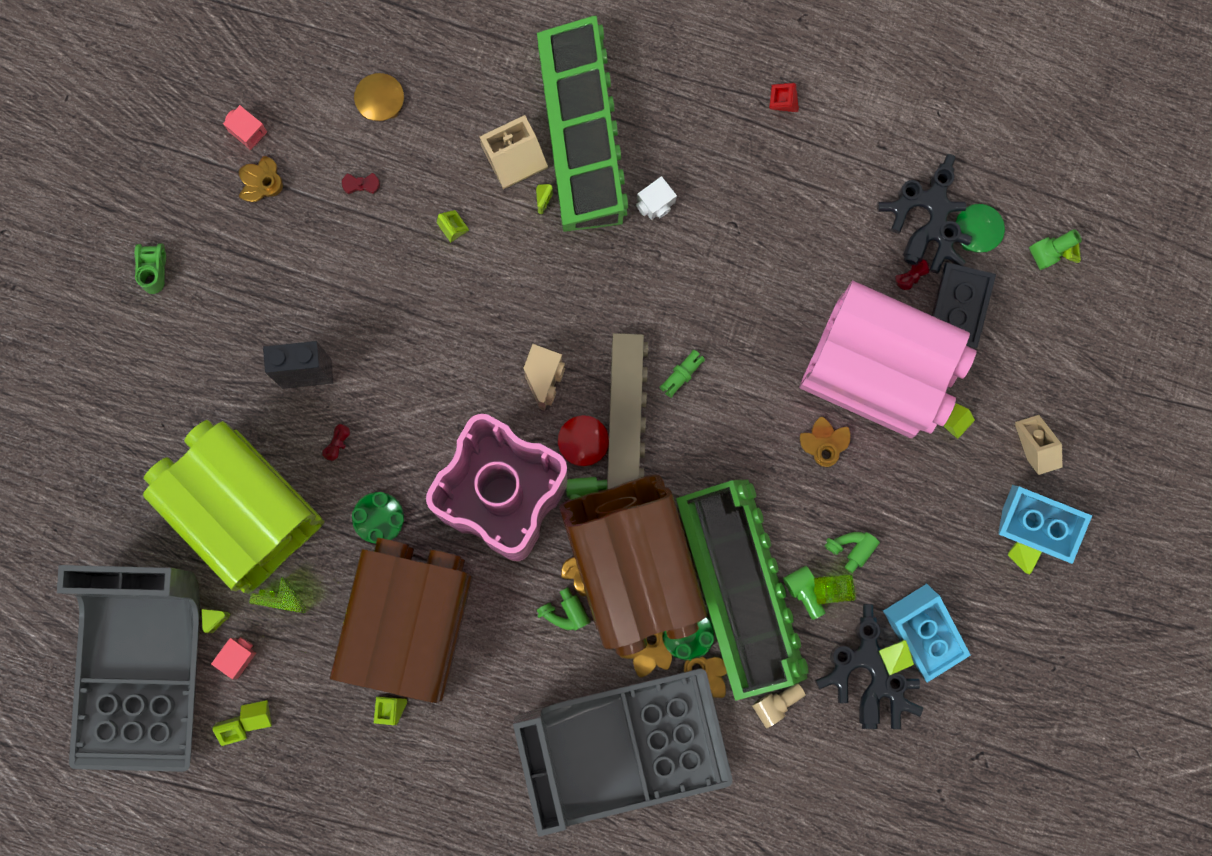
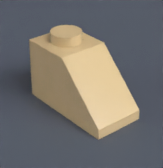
[1015,415,1062,475]

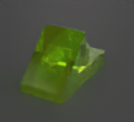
[814,575,856,605]
[249,577,306,613]

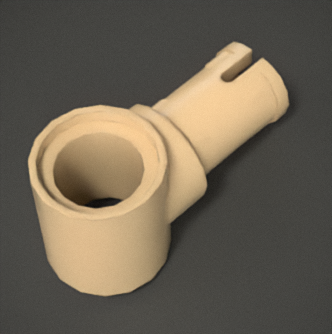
[752,683,806,728]

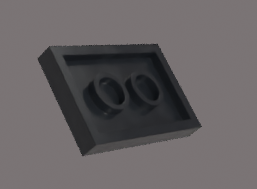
[932,262,996,348]

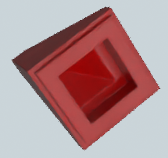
[769,83,799,112]

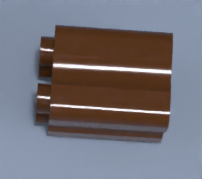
[559,475,707,656]
[329,538,473,703]

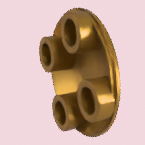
[354,73,404,121]

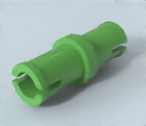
[660,350,705,398]

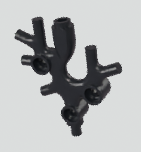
[877,154,972,274]
[815,604,923,729]

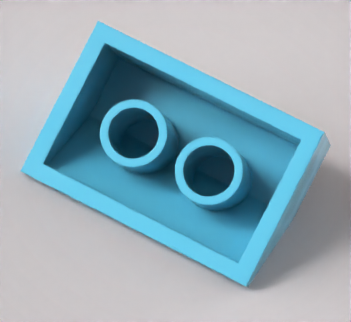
[998,485,1092,564]

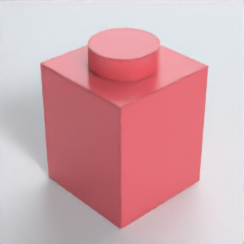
[223,105,267,150]
[211,637,256,679]

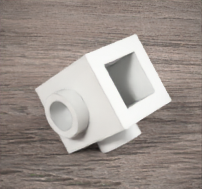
[636,176,677,220]

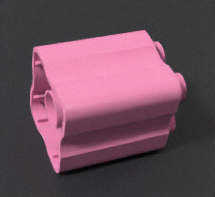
[799,280,977,439]
[426,414,567,561]

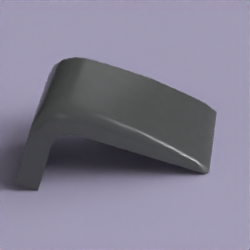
[57,565,200,772]
[513,669,732,837]

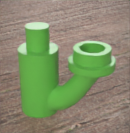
[566,477,607,500]
[825,532,880,574]
[537,587,591,631]

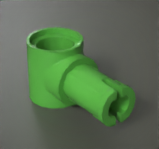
[1029,229,1082,270]
[783,565,826,620]

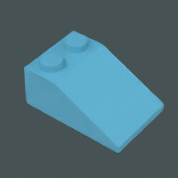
[883,584,971,682]

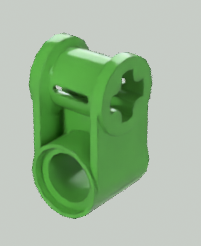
[135,243,166,294]

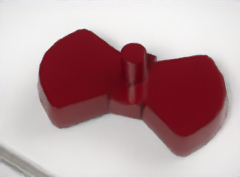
[342,173,380,194]
[895,259,930,290]
[322,424,350,461]

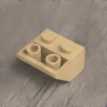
[480,115,548,189]
[524,344,565,411]

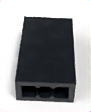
[263,341,334,389]

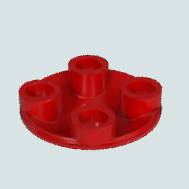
[558,415,609,466]

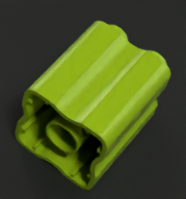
[143,420,325,594]

